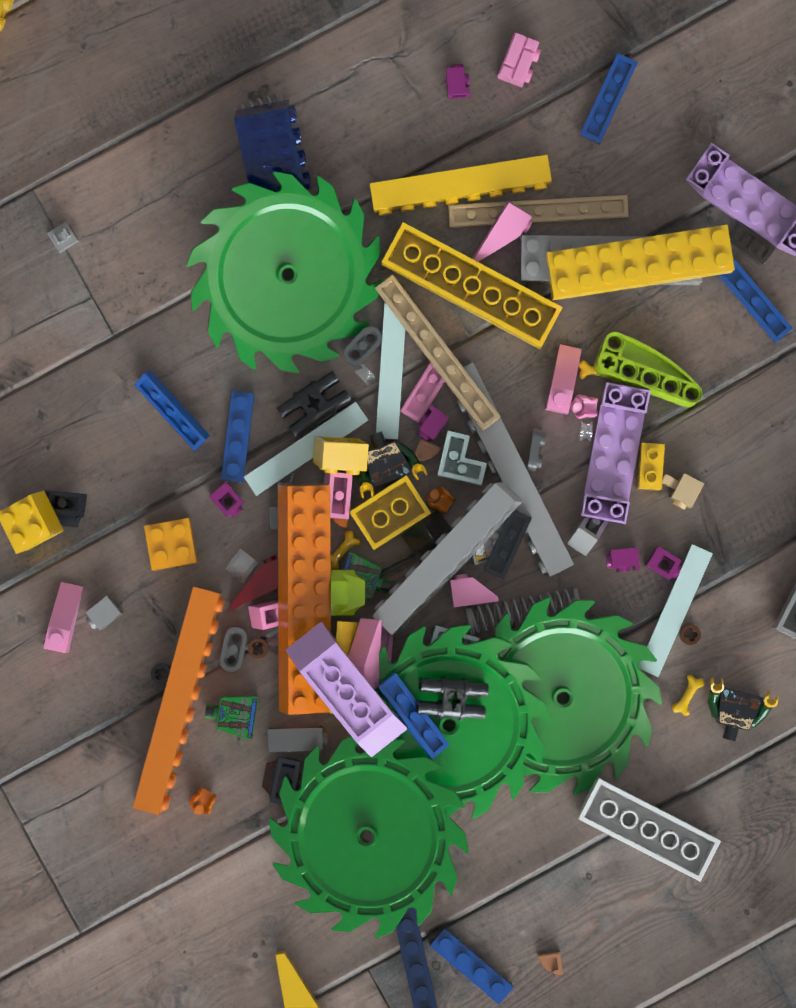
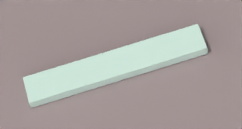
[376,304,405,440]
[244,402,368,496]
[638,544,713,677]

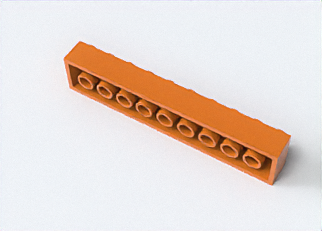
[278,484,331,715]
[133,586,225,815]

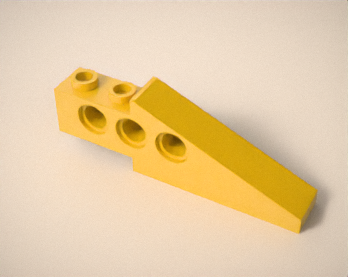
[275,951,321,1008]

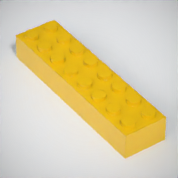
[382,222,563,349]
[545,225,735,301]

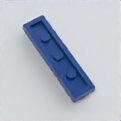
[580,53,638,145]
[717,260,793,343]
[134,369,210,451]
[221,391,255,483]
[376,673,450,759]
[430,928,514,1004]

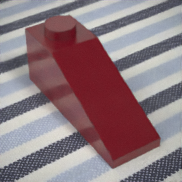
[229,555,278,611]

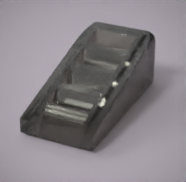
[729,221,776,266]

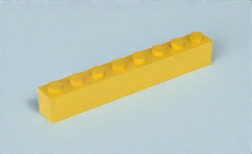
[370,155,552,216]

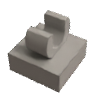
[47,222,79,253]

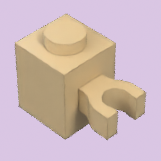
[662,473,704,510]

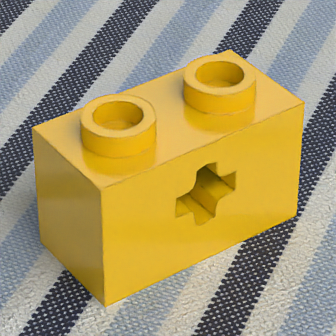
[637,443,665,491]

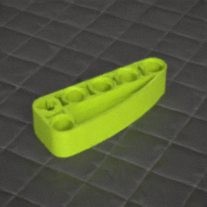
[594,332,703,408]

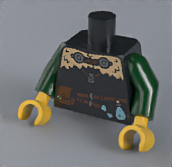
[358,431,428,498]
[707,678,779,741]

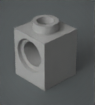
[86,596,123,630]

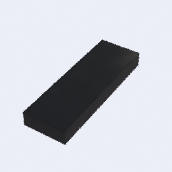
[483,510,532,580]

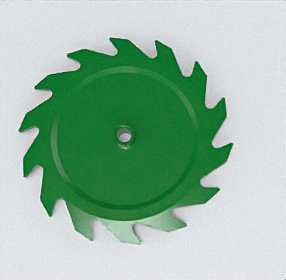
[186,172,384,373]
[494,597,662,795]
[349,624,551,819]
[269,736,469,938]

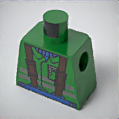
[343,552,392,598]
[205,696,259,740]

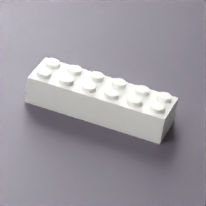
[577,777,721,882]

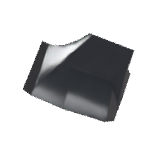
[44,490,87,528]
[262,757,301,804]

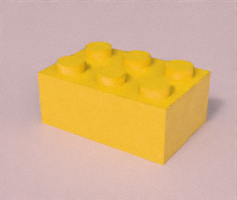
[349,475,431,550]

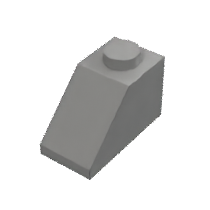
[567,516,609,556]

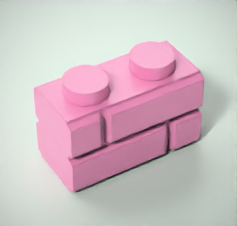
[498,33,541,87]

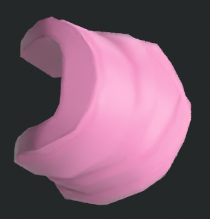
[570,394,598,419]

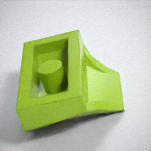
[331,570,365,615]

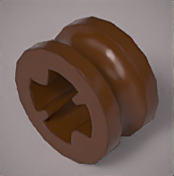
[680,625,701,645]
[248,638,268,659]

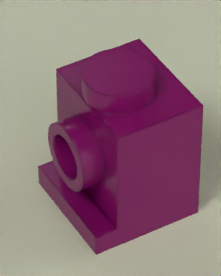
[446,64,471,99]
[416,405,449,441]
[209,482,244,518]
[645,546,682,580]
[606,548,640,572]

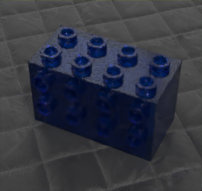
[234,99,311,192]

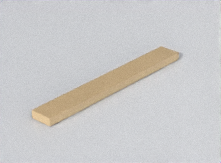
[448,195,629,228]
[375,275,501,431]

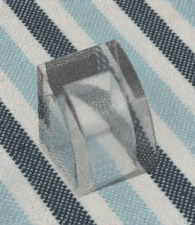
[225,549,259,584]

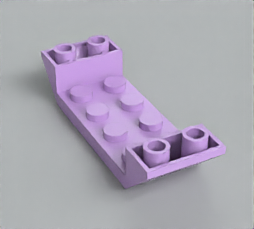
[686,143,796,256]
[581,382,651,524]
[285,621,407,757]

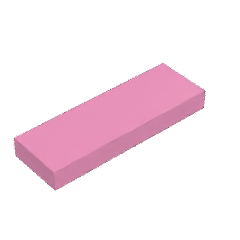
[400,362,445,423]

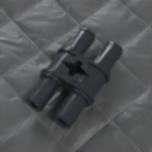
[277,371,352,437]
[415,676,489,721]

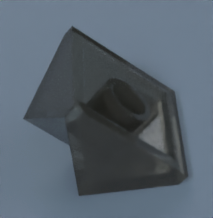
[401,510,452,563]

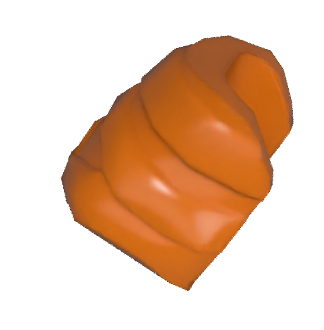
[427,486,456,515]
[188,786,217,814]

